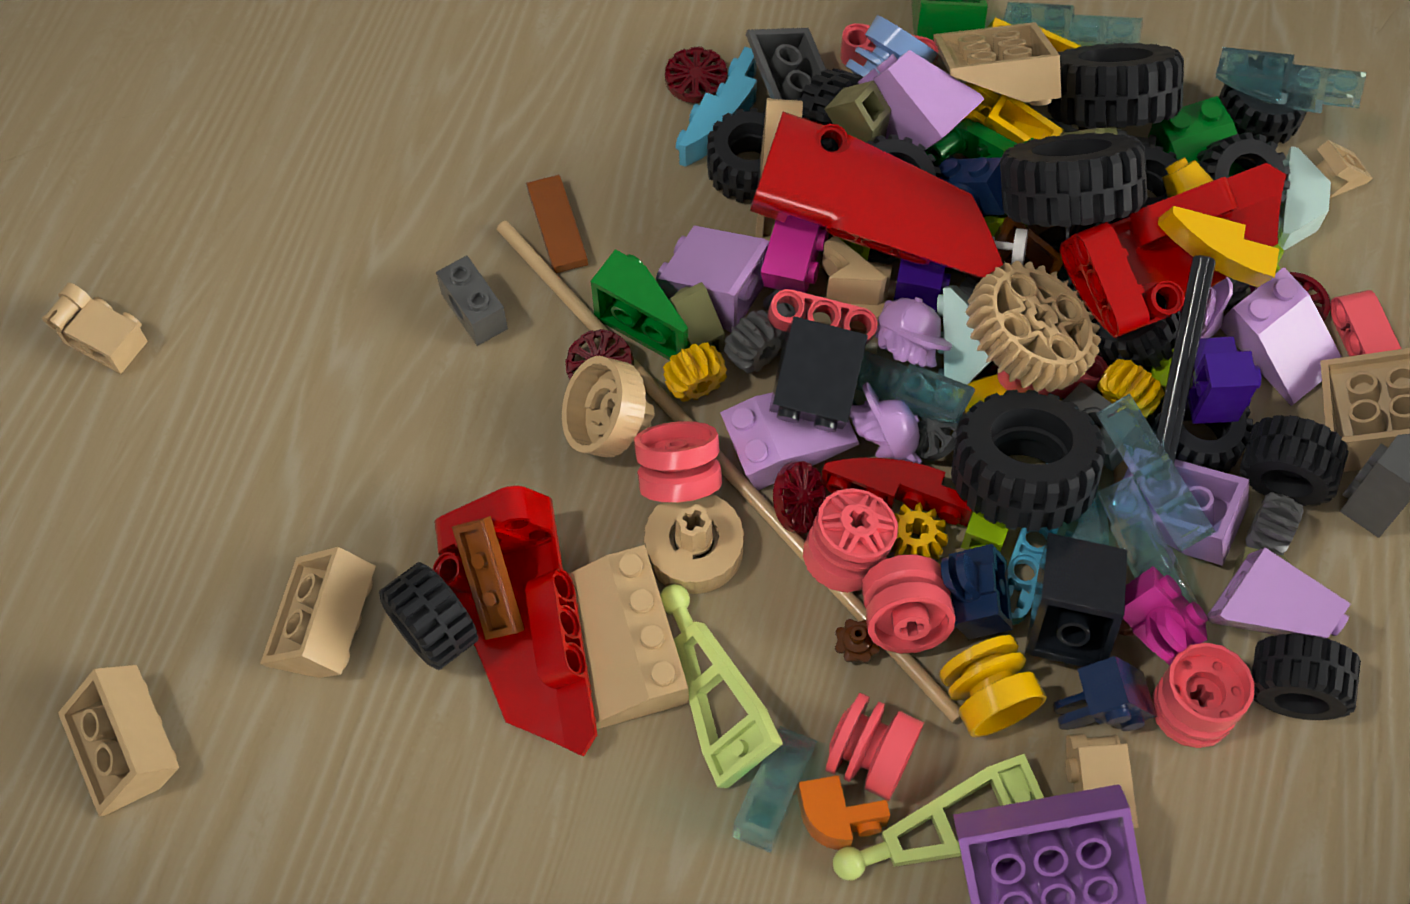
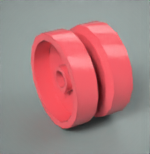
[634,421,722,503]
[862,555,956,653]

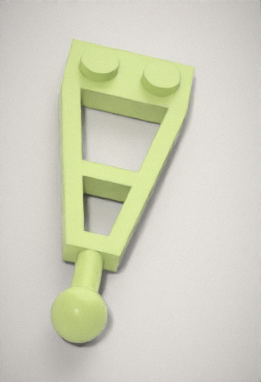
[660,584,783,788]
[833,753,1044,881]

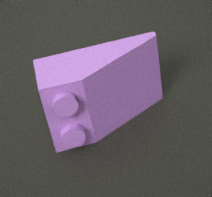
[1220,267,1342,406]
[720,392,859,490]
[1109,449,1249,566]

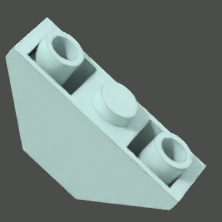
[1278,146,1331,250]
[937,286,992,394]

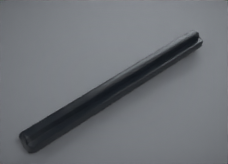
[1148,255,1216,481]

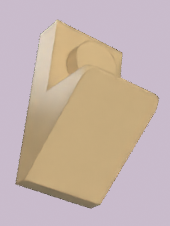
[1316,140,1373,198]
[822,236,887,305]

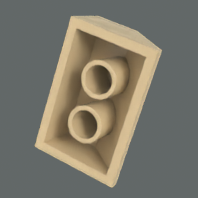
[260,547,376,678]
[58,665,180,816]

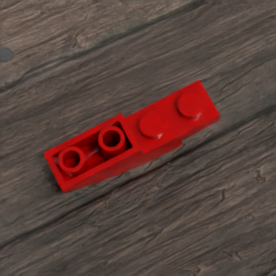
[821,458,973,527]

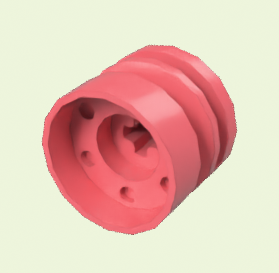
[803,488,898,593]
[1152,643,1255,748]
[825,693,924,801]

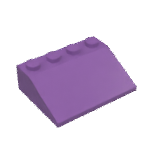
[953,784,1147,904]

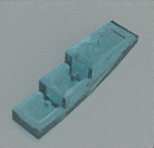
[1096,393,1216,551]

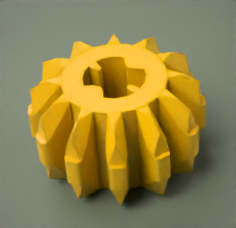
[663,342,727,402]
[1097,359,1165,420]
[890,503,949,560]

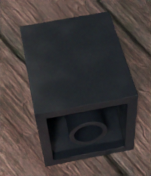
[769,316,868,432]
[1025,533,1128,667]

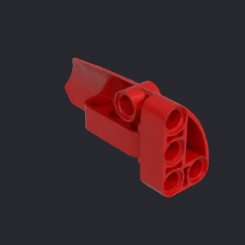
[750,111,1003,278]
[1060,163,1287,337]
[433,485,598,756]

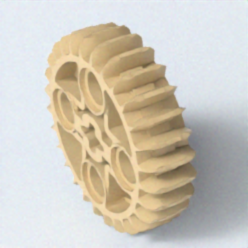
[965,261,1101,392]

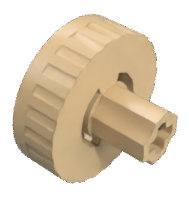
[562,356,655,458]
[644,494,744,594]

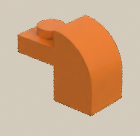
[797,775,890,850]

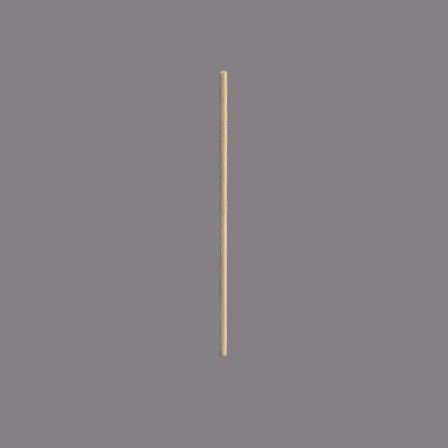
[497,221,961,723]

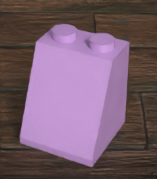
[858,50,984,150]
[656,226,769,333]
[1207,548,1350,638]

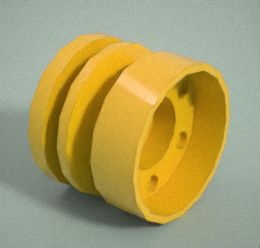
[939,635,1047,738]

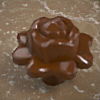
[835,619,880,663]

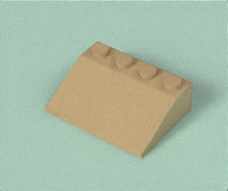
[934,22,1061,106]
[1320,348,1410,472]
[569,545,689,729]

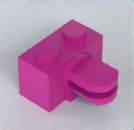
[760,215,829,293]
[1123,566,1208,665]

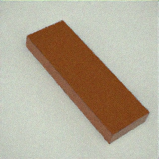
[526,174,588,274]
[452,516,524,640]

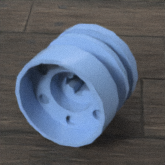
[846,15,938,77]

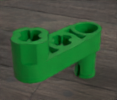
[926,118,1034,165]

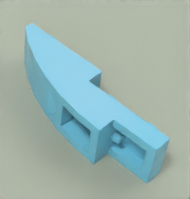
[675,46,757,167]

